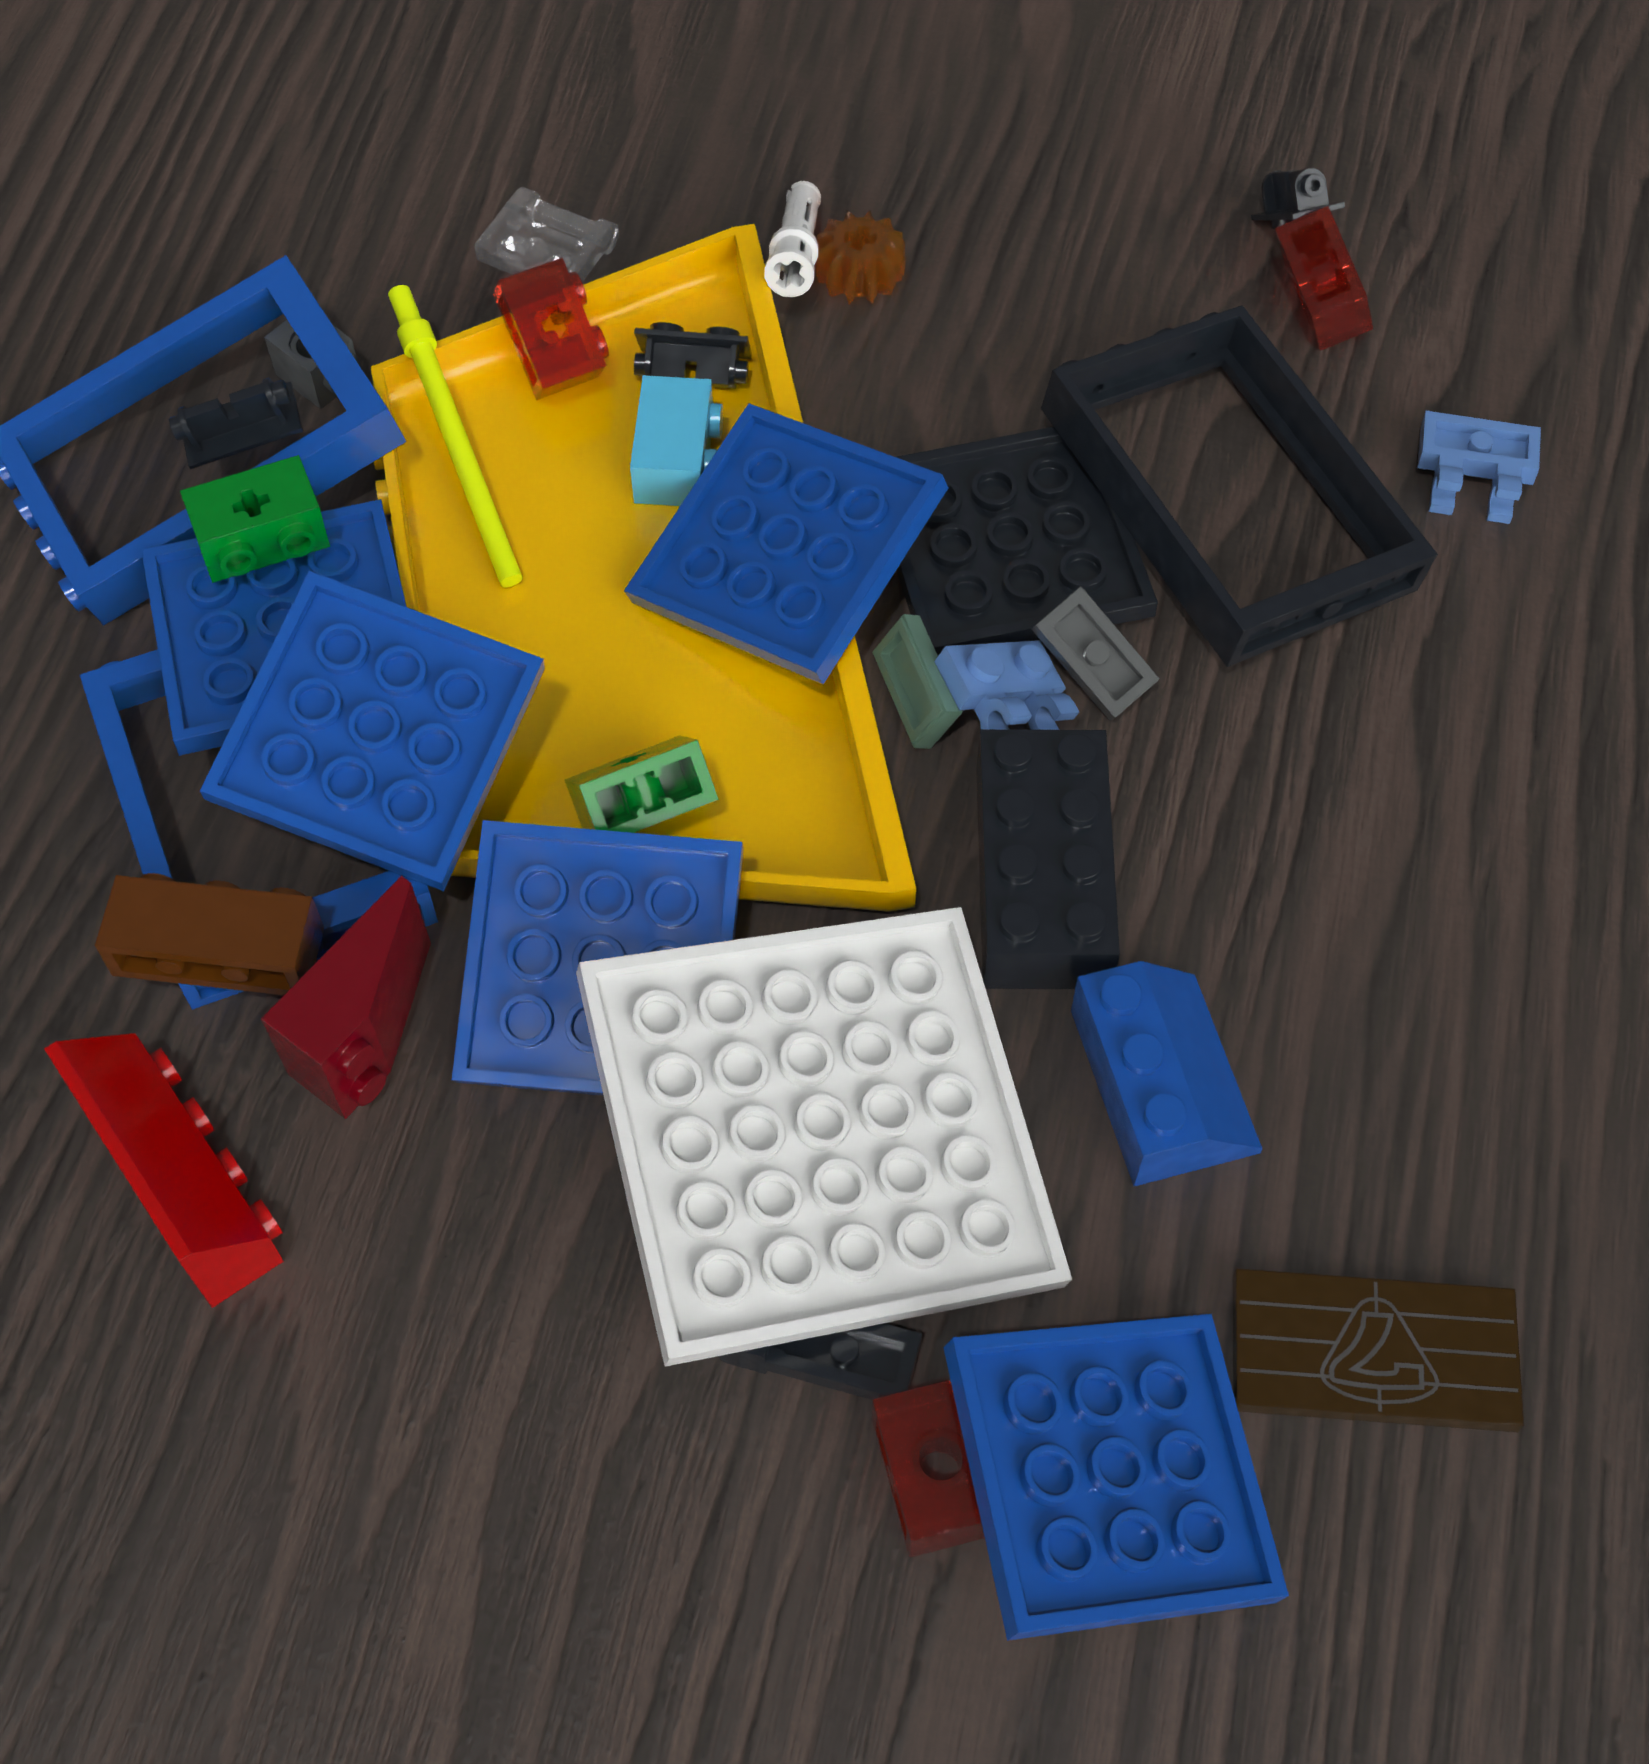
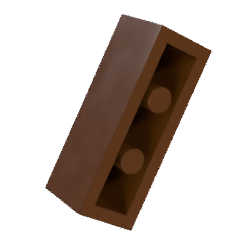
[95,873,324,995]

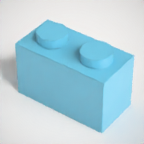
[630,375,723,506]

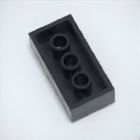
[976,729,1120,989]

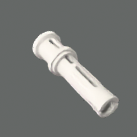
[764,181,821,297]

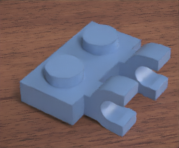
[1417,411,1541,524]
[934,640,1079,730]

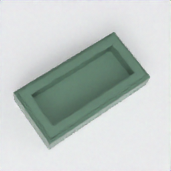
[872,614,963,749]

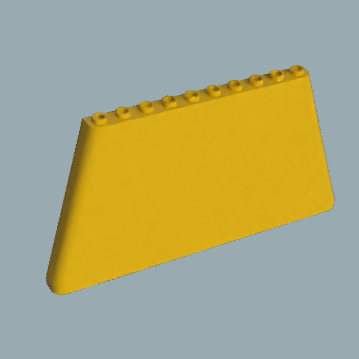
[371,224,916,912]

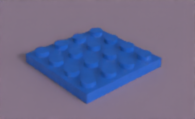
[624,403,948,685]
[141,499,407,756]
[200,570,545,891]
[452,820,744,1096]
[943,1314,1289,1641]

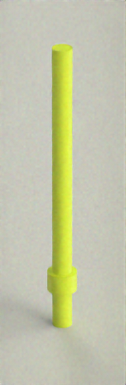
[388,285,523,588]

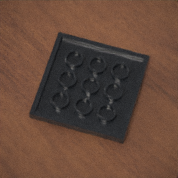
[896,427,1158,656]

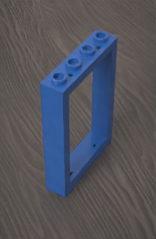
[0,255,407,626]
[80,649,438,1010]

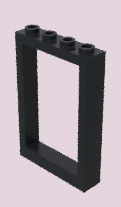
[1041,305,1438,667]

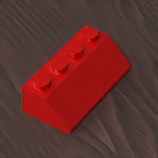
[44,1033,284,1308]

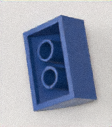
[1071,961,1262,1187]

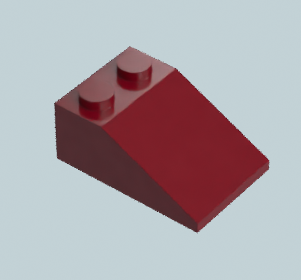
[261,876,431,1119]

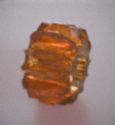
[815,210,906,304]

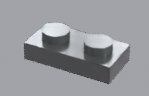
[1032,587,1160,721]

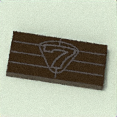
[1233,1269,1524,1433]

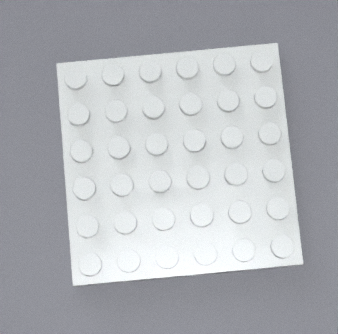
[576,907,1072,1367]

